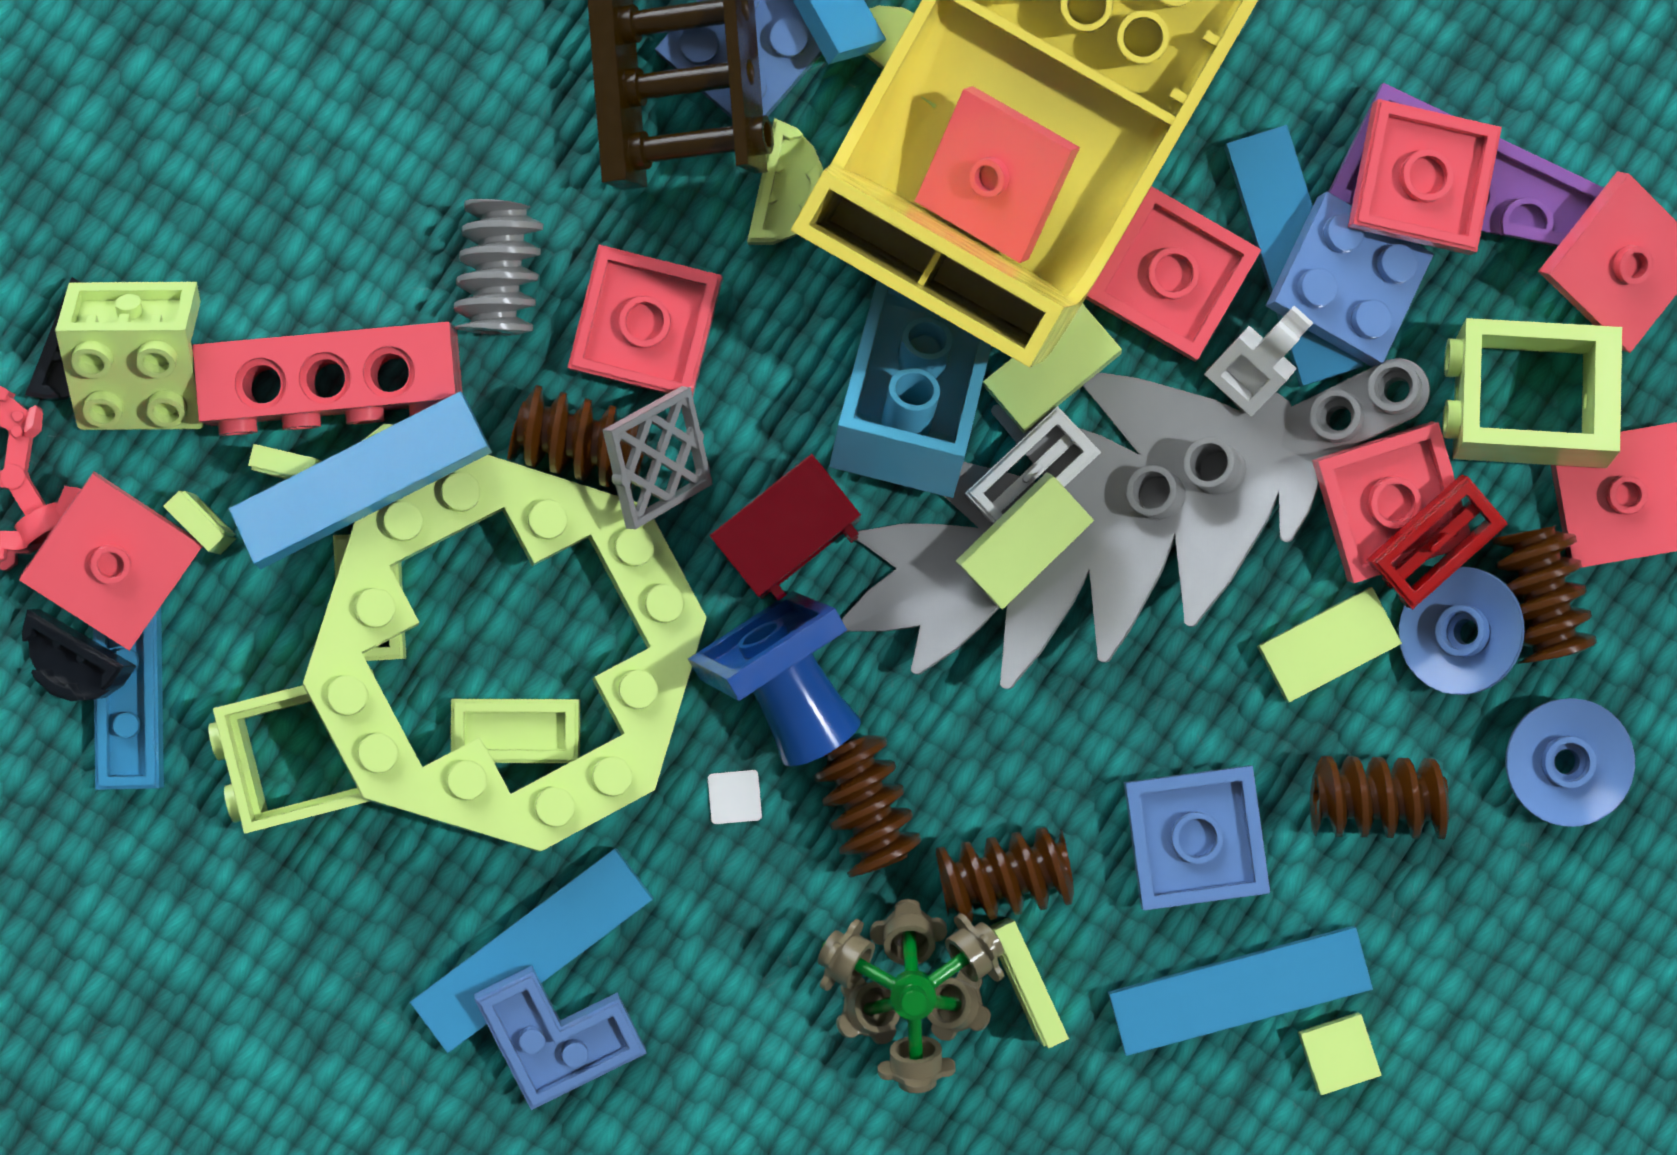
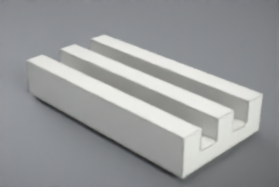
[964,406,1101,524]

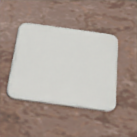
[708,770,762,824]

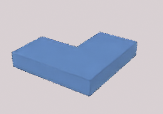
[474,966,647,1110]

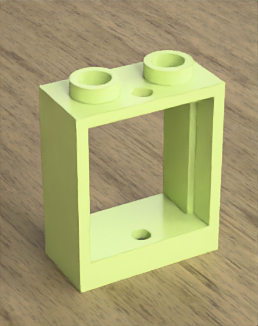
[1443,318,1622,468]
[208,669,374,834]

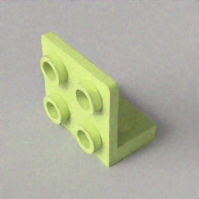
[55,282,204,430]

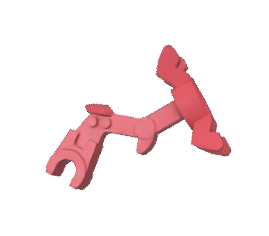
[0,386,81,571]

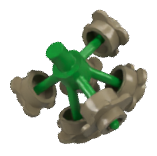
[818,899,1004,1093]

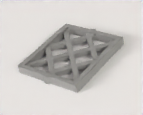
[603,386,713,530]

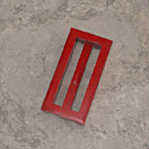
[1366,475,1508,610]

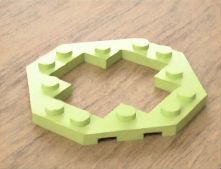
[303,455,707,852]

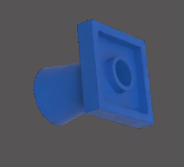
[688,591,861,766]

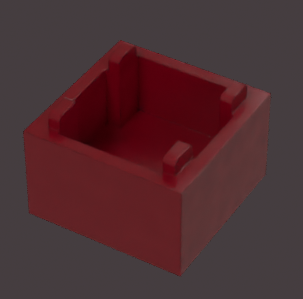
[709,453,861,601]

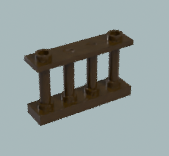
[588,0,774,190]

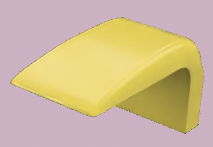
[790,0,1258,368]

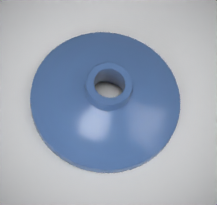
[1399,567,1525,695]
[1505,698,1635,827]

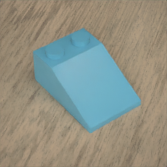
[829,280,991,498]

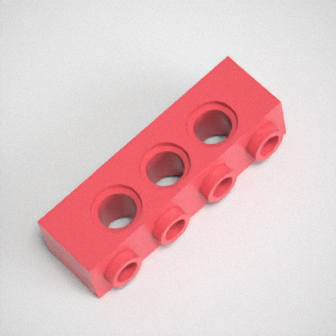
[193,322,462,436]

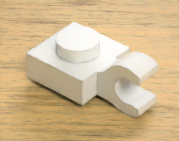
[1204,306,1313,417]

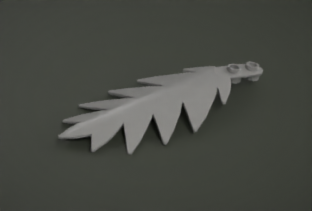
[841,358,1430,689]

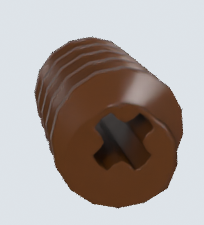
[507,385,649,493]
[1492,526,1597,664]
[813,735,921,877]
[1310,756,1449,839]
[936,827,1074,923]

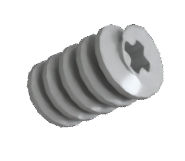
[452,199,544,336]

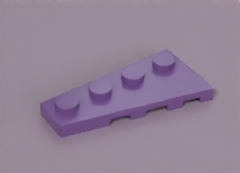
[1328,83,1604,247]

